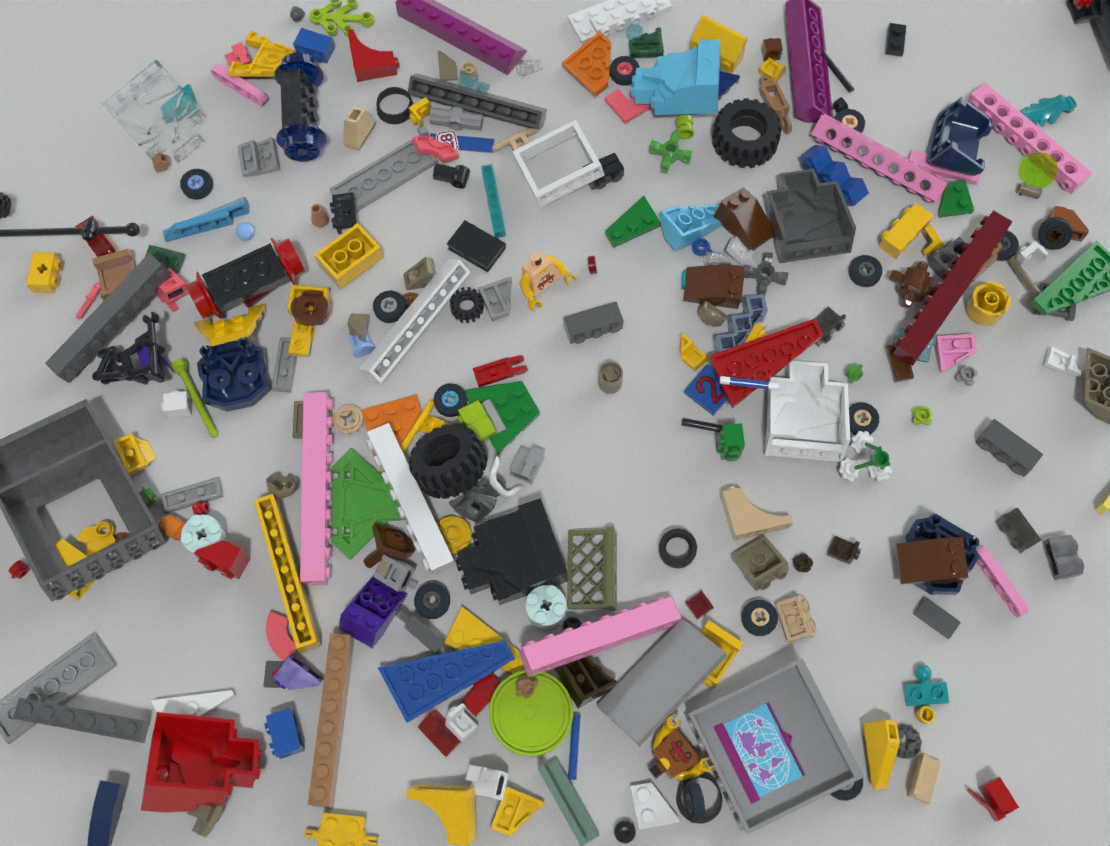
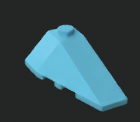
[660,204,723,251]

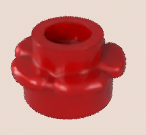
[192,500,210,515]
[8,560,28,579]

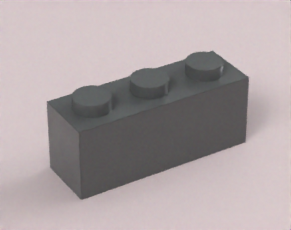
[563,302,624,344]
[975,419,1043,477]

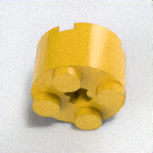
[966,282,1011,326]

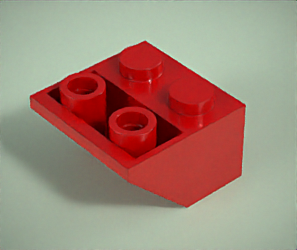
[194,540,251,580]

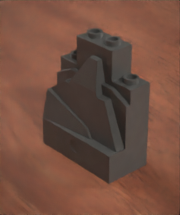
[765,168,856,263]

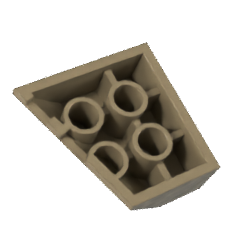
[1084,348,1110,424]

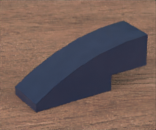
[87,780,126,846]

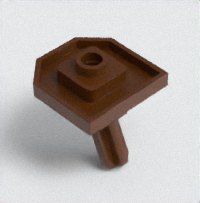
[363,523,415,568]

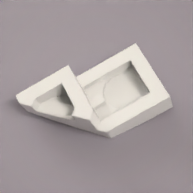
[726,236,758,268]
[1044,347,1083,377]

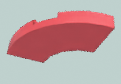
[412,136,459,163]
[266,612,297,662]

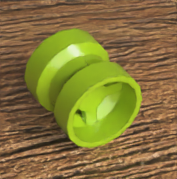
[676,115,694,140]

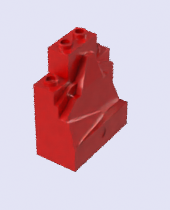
[140,712,262,813]

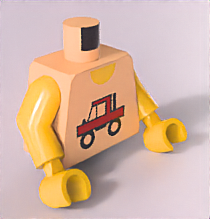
[519,253,577,311]

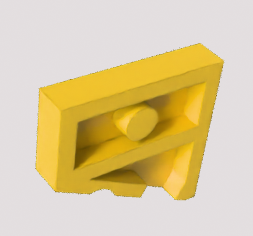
[490,786,544,836]

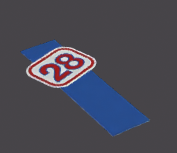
[430,130,494,153]

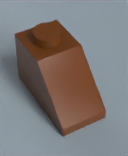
[1048,206,1089,242]

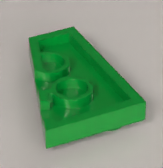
[605,196,661,248]

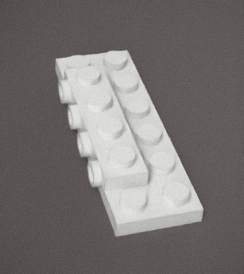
[567,0,672,45]

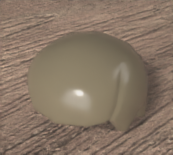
[699,301,727,327]
[266,473,298,498]

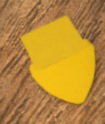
[758,58,786,82]
[923,224,943,256]

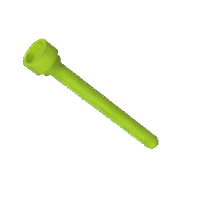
[171,358,218,438]

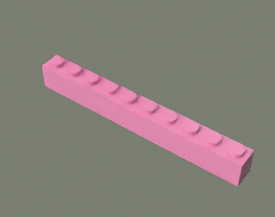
[300,392,333,586]

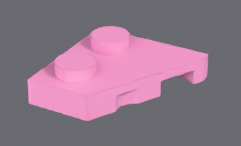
[935,334,977,373]

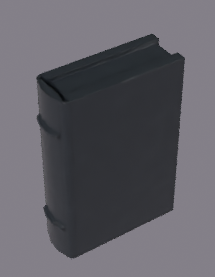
[447,220,506,273]

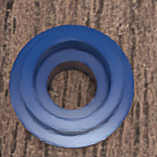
[692,238,710,256]

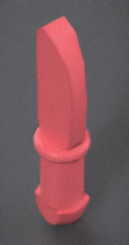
[76,283,101,319]

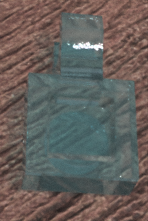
[458,71,490,92]

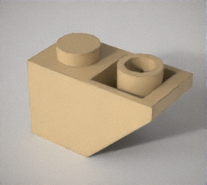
[344,106,375,150]

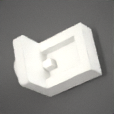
[1016,241,1048,266]
[445,703,478,742]

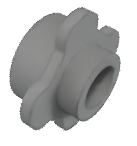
[956,365,978,386]

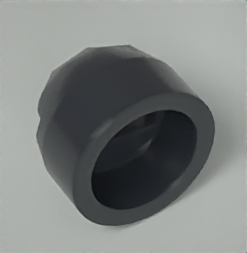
[833,97,848,113]

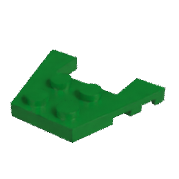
[465,381,540,455]

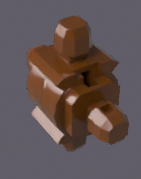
[889,261,935,308]

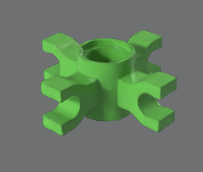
[649,131,692,174]

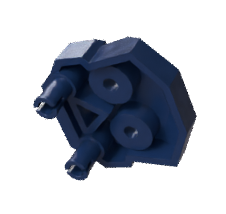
[197,337,271,412]
[893,514,979,595]

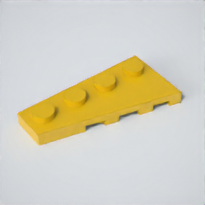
[444,607,524,674]

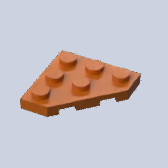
[562,32,612,97]
[362,394,422,456]

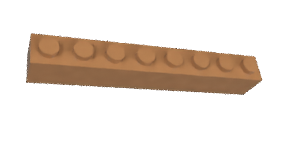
[308,634,354,808]

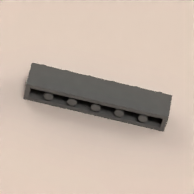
[13,697,150,743]

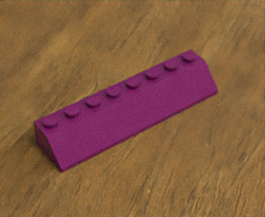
[395,0,527,75]
[785,0,833,123]

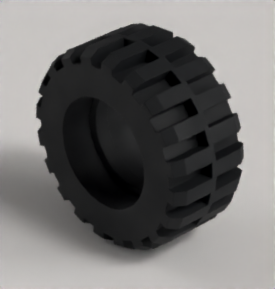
[712,98,782,168]
[408,424,488,499]

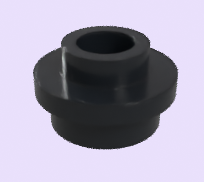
[614,821,636,843]

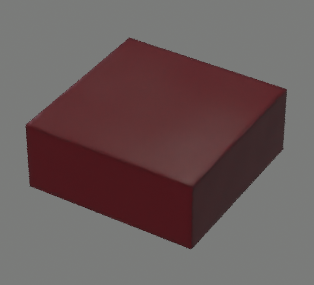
[685,591,714,620]

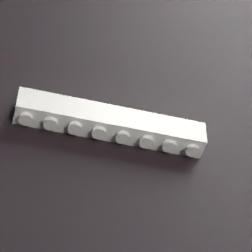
[359,259,471,383]
[365,423,454,575]

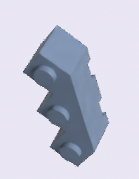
[714,294,768,354]

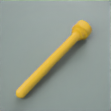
[380,400,435,473]

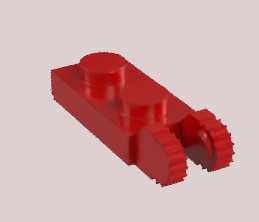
[473,355,528,387]

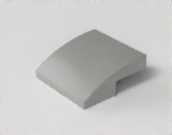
[238,137,280,177]

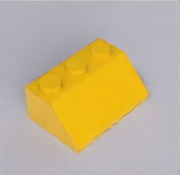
[689,15,747,74]

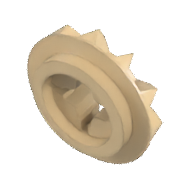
[333,405,364,434]

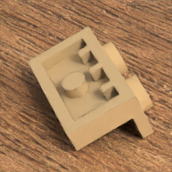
[776,596,817,643]

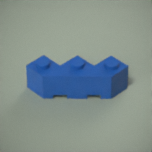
[800,145,869,206]

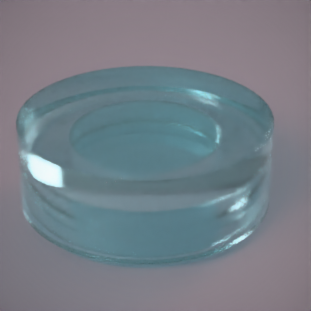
[626,24,643,42]

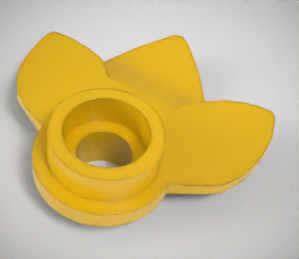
[77,521,116,556]

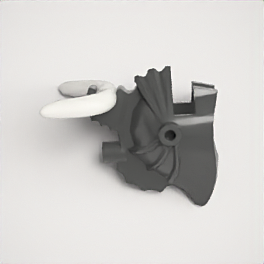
[449,457,523,525]

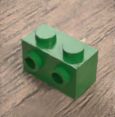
[716,423,745,462]

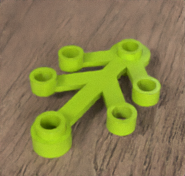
[309,0,375,36]

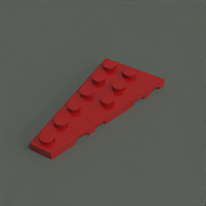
[709,318,823,409]

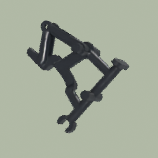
[92,312,165,385]

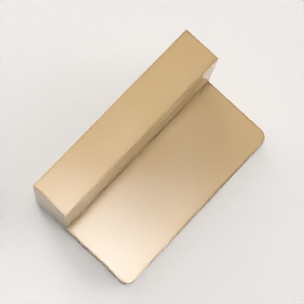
[907,753,941,804]

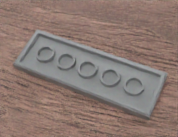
[329,140,438,212]
[0,633,116,744]

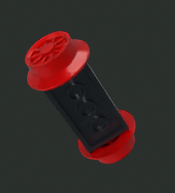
[186,238,305,319]

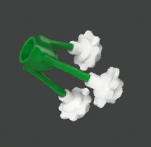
[839,431,892,482]

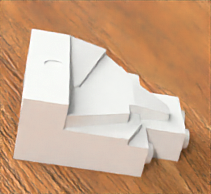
[765,361,850,462]

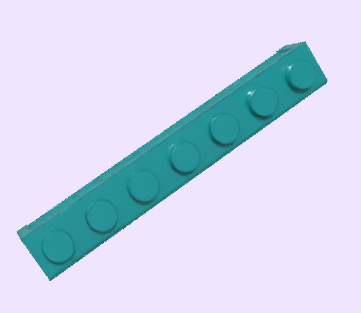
[481,164,506,238]

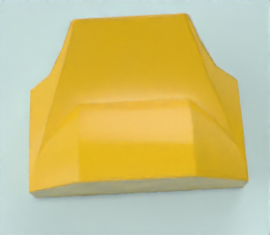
[114,433,156,476]

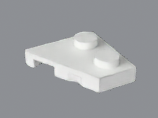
[630,782,680,830]

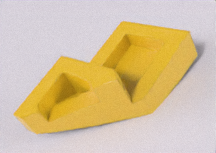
[680,333,708,371]

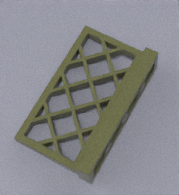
[567,527,617,610]

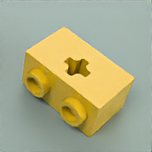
[26,252,62,294]

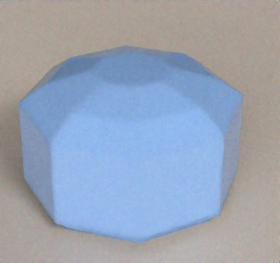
[236,222,255,241]

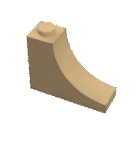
[720,486,793,541]

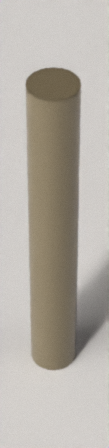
[1008,257,1041,297]

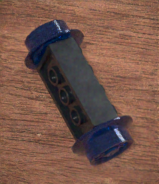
[274,53,327,162]

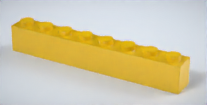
[254,494,321,654]

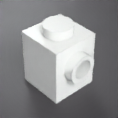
[161,390,192,418]

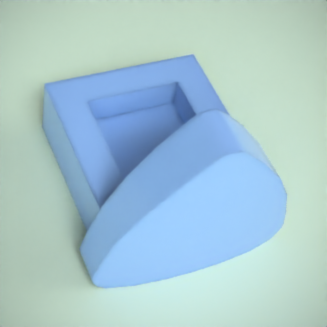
[348,332,375,358]

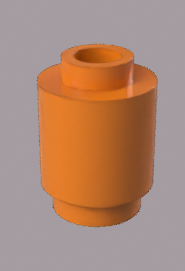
[158,514,186,541]

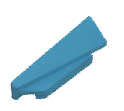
[163,197,249,242]

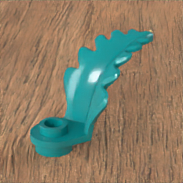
[1020,94,1077,126]

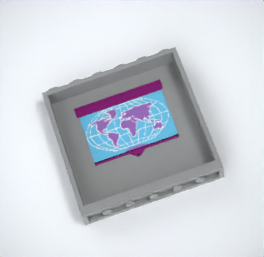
[686,658,864,834]

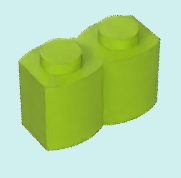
[456,400,496,444]

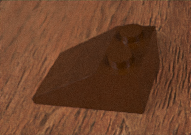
[714,187,775,251]
[683,264,745,309]
[896,537,968,584]

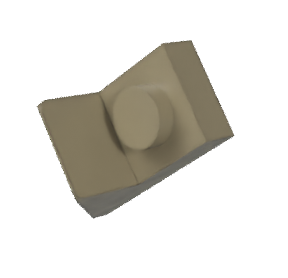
[403,257,434,290]

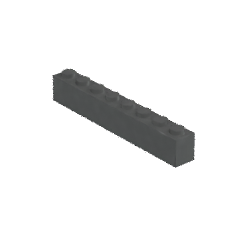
[407,74,547,129]
[45,253,172,383]

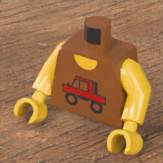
[648,714,715,781]

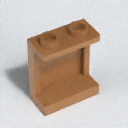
[92,249,136,301]

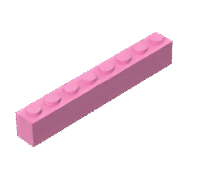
[519,596,681,677]

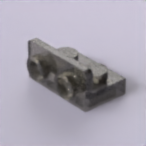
[814,306,847,347]
[996,507,1042,554]

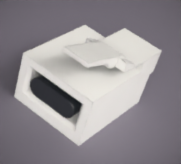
[466,765,509,801]

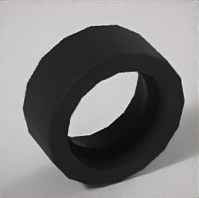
[659,528,697,569]

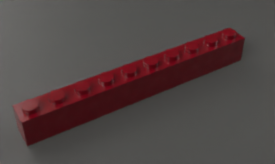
[894,210,1013,366]

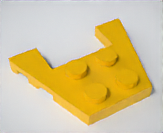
[228,30,295,77]
[194,304,266,346]

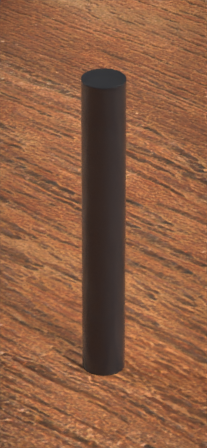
[820,52,855,93]
[681,418,722,433]

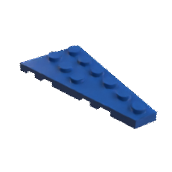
[378,640,516,723]

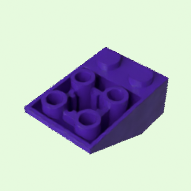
[338,575,408,649]

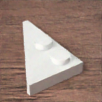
[151,690,236,716]

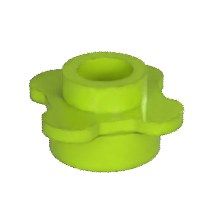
[912,407,932,425]

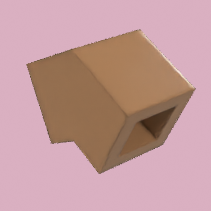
[152,152,169,173]

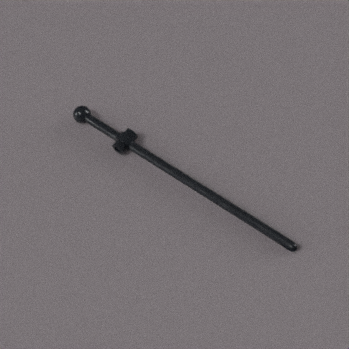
[0,220,140,242]

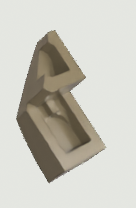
[438,51,457,81]
[347,313,369,340]

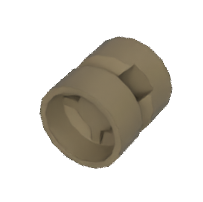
[598,361,623,394]

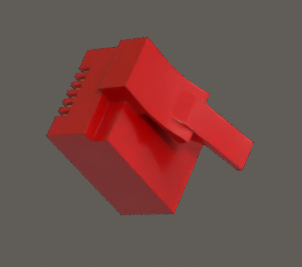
[966,777,1019,821]

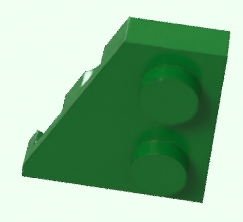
[938,179,974,218]

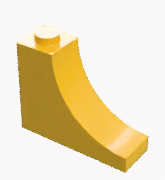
[407,785,476,846]

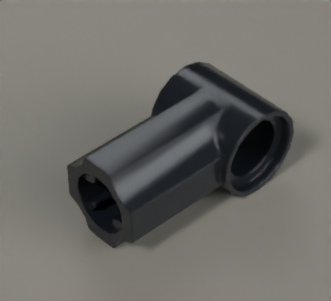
[433,163,470,189]

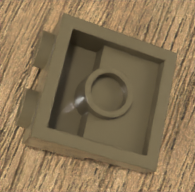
[731,536,789,591]

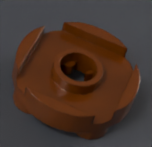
[291,290,329,326]

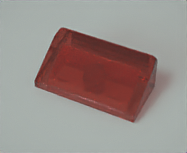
[418,710,461,757]

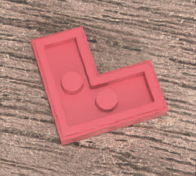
[605,89,651,124]

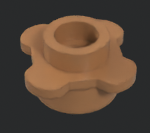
[516,677,538,698]

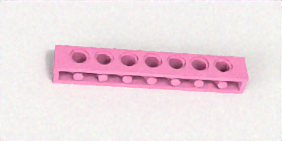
[968,83,1092,194]
[811,114,950,202]

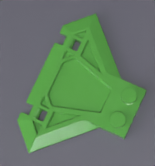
[331,448,405,560]

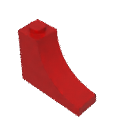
[347,29,399,82]

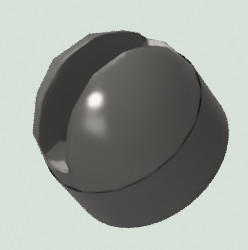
[290,6,305,22]

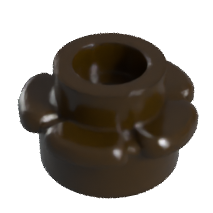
[793,553,813,573]

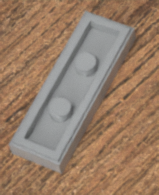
[271,338,297,393]
[161,477,224,514]

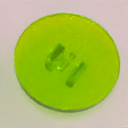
[1020,152,1058,188]

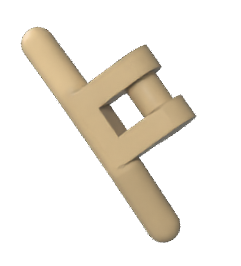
[492,127,539,152]

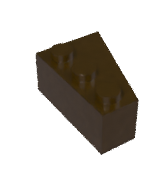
[554,657,617,709]

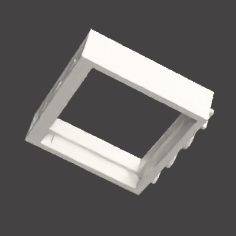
[512,120,604,207]

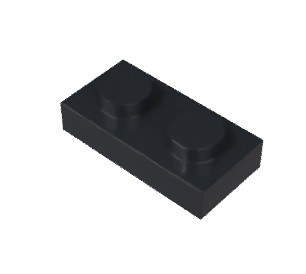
[885,23,907,57]

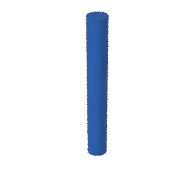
[568,715,581,780]

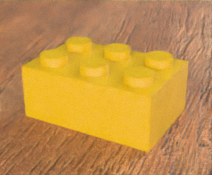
[315,223,383,290]

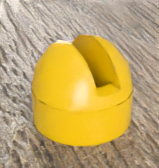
[916,706,935,724]

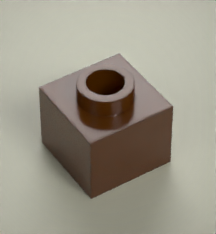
[761,38,783,61]

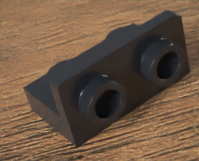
[330,192,358,235]

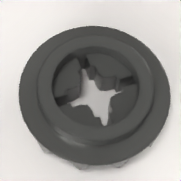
[896,724,922,759]

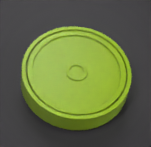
[489,670,573,757]

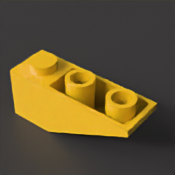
[863,720,900,789]

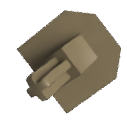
[187,804,223,838]

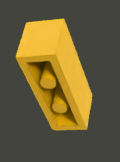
[879,203,933,259]

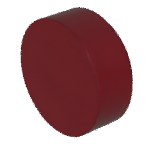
[588,255,597,274]

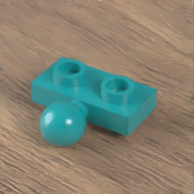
[903,665,949,706]

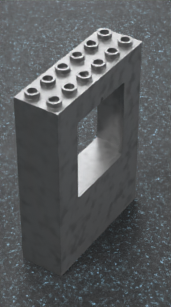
[0,399,166,602]

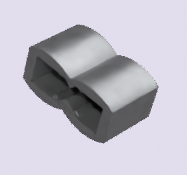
[1043,535,1084,580]

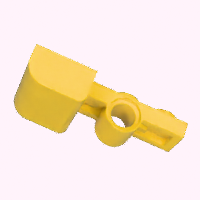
[287,285,330,357]

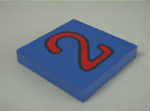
[684,365,728,416]

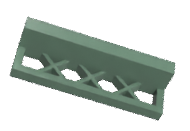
[538,759,599,846]

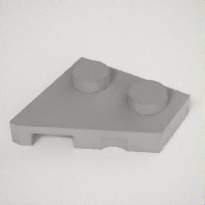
[478,277,512,321]

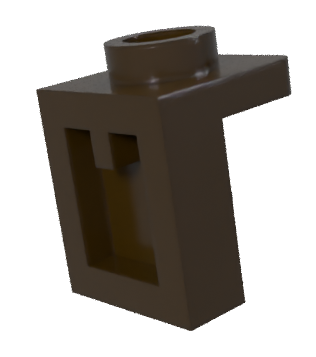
[827,536,861,565]

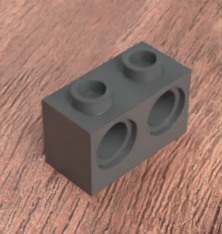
[928,237,965,280]

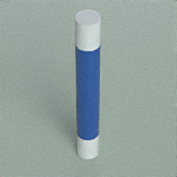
[719,376,779,390]

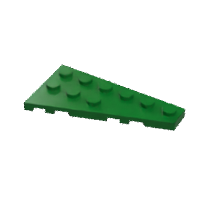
[1030,241,1110,316]

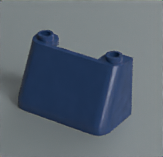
[927,97,993,176]

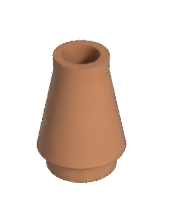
[311,204,329,228]

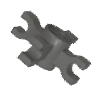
[744,252,789,297]

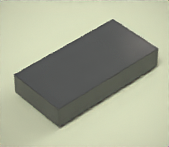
[914,598,961,639]

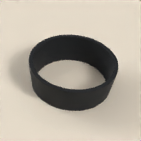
[376,87,413,124]
[676,775,723,824]

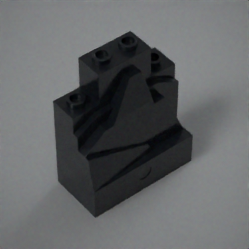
[455,498,568,605]

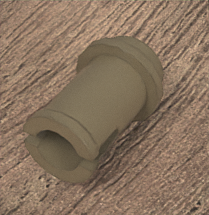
[1017,182,1043,199]

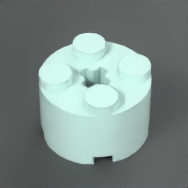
[180,515,227,557]
[526,585,566,630]

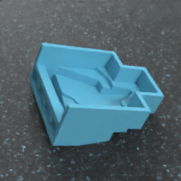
[631,40,720,115]

